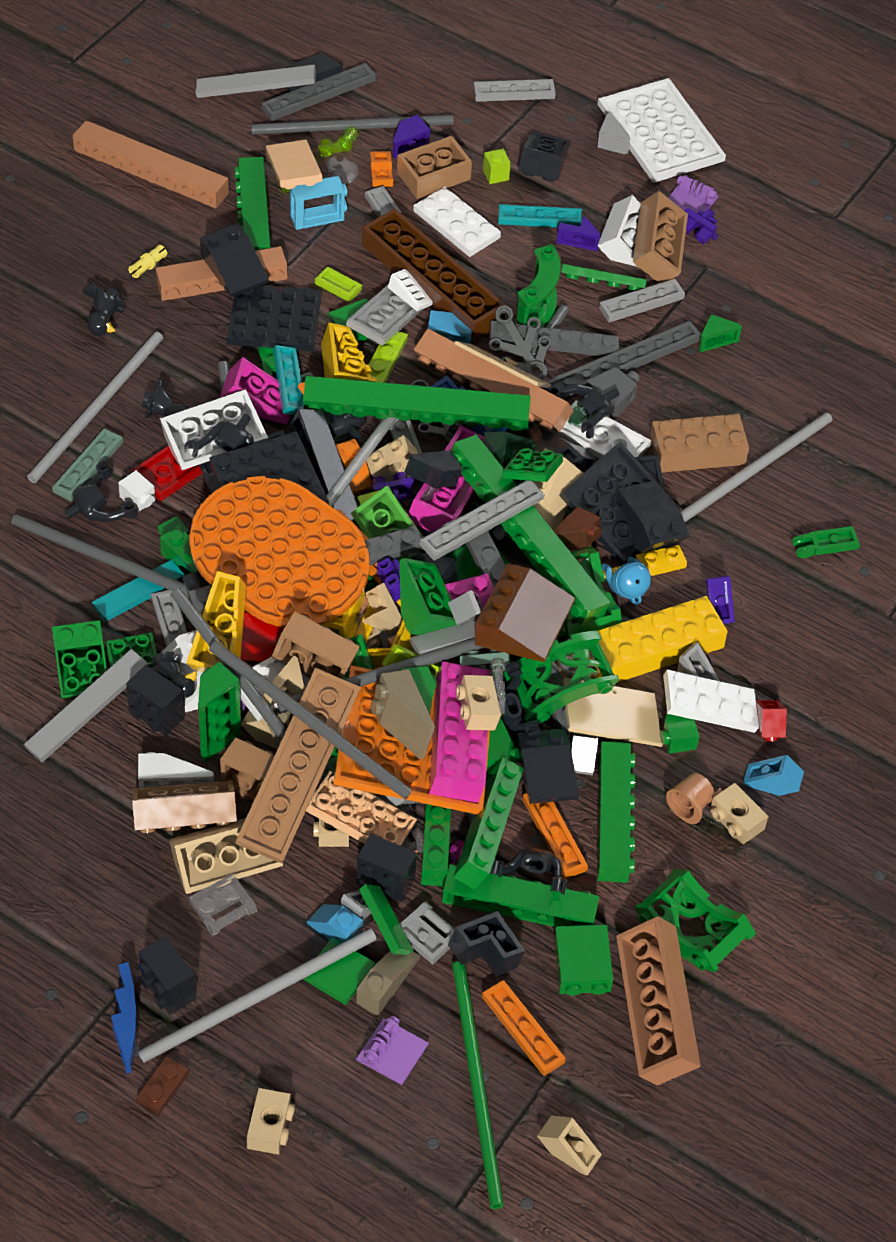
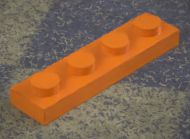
[522,793,588,879]
[482,980,566,1076]

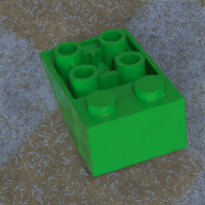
[52,620,107,698]

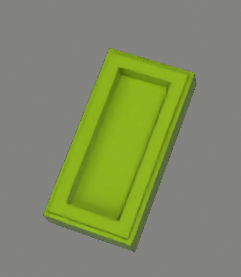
[315,266,362,302]

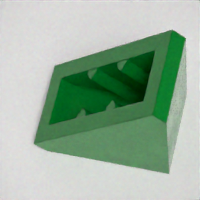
[699,315,742,353]

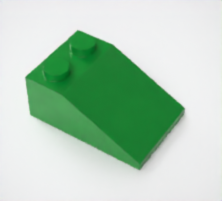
[399,558,457,635]

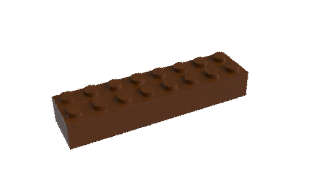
[362,208,506,343]

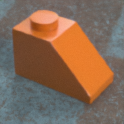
[335,439,373,494]

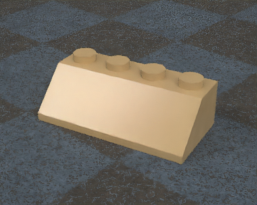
[504,449,584,539]
[169,818,283,894]

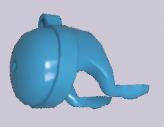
[601,557,651,605]

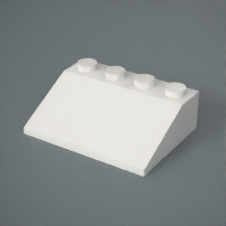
[160,390,268,470]

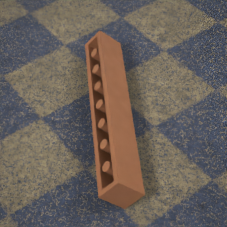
[73,121,229,208]
[414,329,573,433]

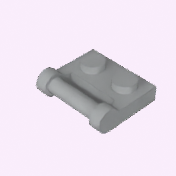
[400,902,454,965]

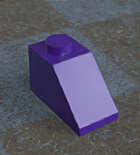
[393,115,430,158]

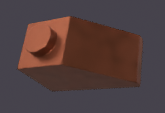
[553,507,602,550]

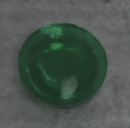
[568,406,588,427]

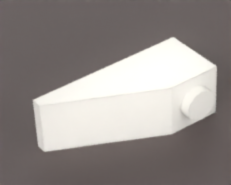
[138,752,214,788]

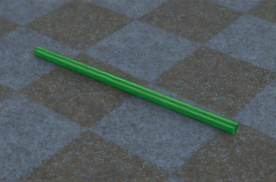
[452,961,504,1209]

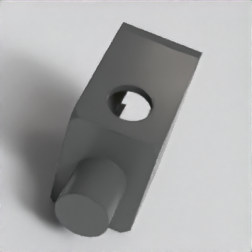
[587,368,640,419]

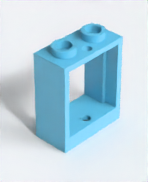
[290,176,347,230]

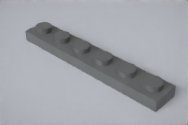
[261,63,376,121]
[489,321,619,357]

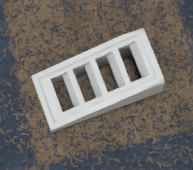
[388,269,433,311]

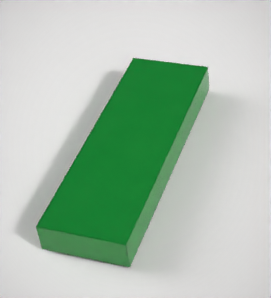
[359,884,413,955]

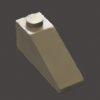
[356,951,420,1016]

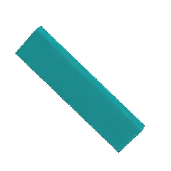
[498,204,582,228]
[273,345,304,415]
[92,560,185,622]

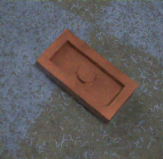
[136,1056,189,1115]

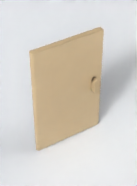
[455,341,551,389]
[562,677,663,747]

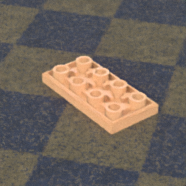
[266,140,322,189]
[306,771,417,846]

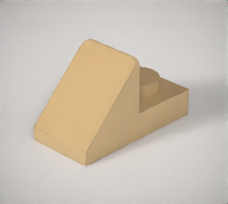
[363,583,403,634]
[263,656,304,706]

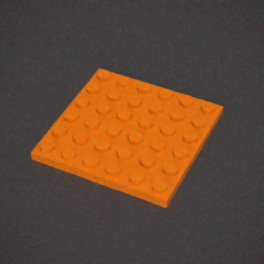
[333,665,490,815]

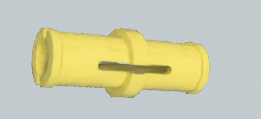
[129,245,167,278]

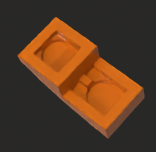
[370,151,393,187]

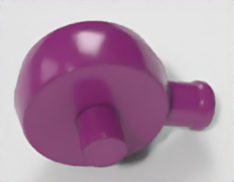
[448,841,465,869]

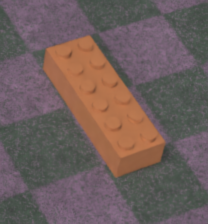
[616,916,701,1085]

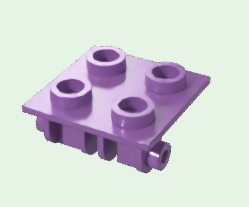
[668,175,719,213]
[356,1016,429,1085]

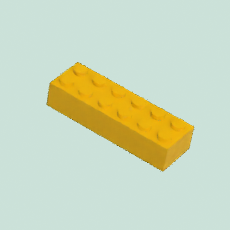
[588,596,728,683]

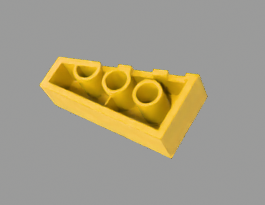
[321,322,377,382]
[186,571,246,672]

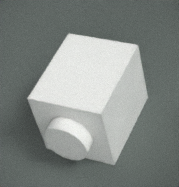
[119,471,155,512]

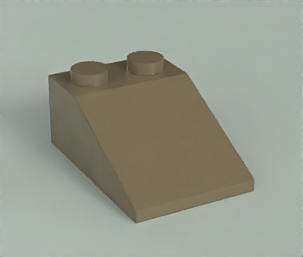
[370,669,435,759]

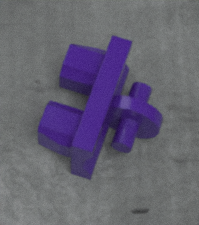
[685,207,718,245]
[372,472,414,504]
[377,558,401,603]

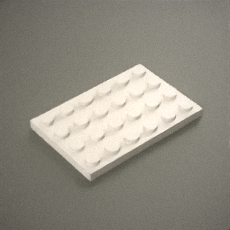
[598,78,726,183]

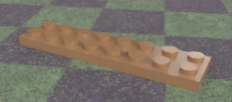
[235,668,361,864]

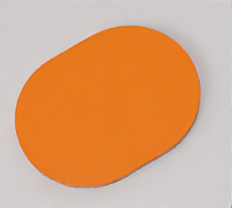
[189,476,370,628]

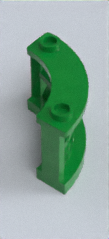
[514,244,561,327]
[537,546,622,641]
[504,631,619,723]
[635,869,757,972]

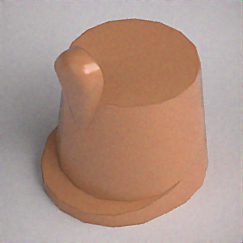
[666,773,723,824]

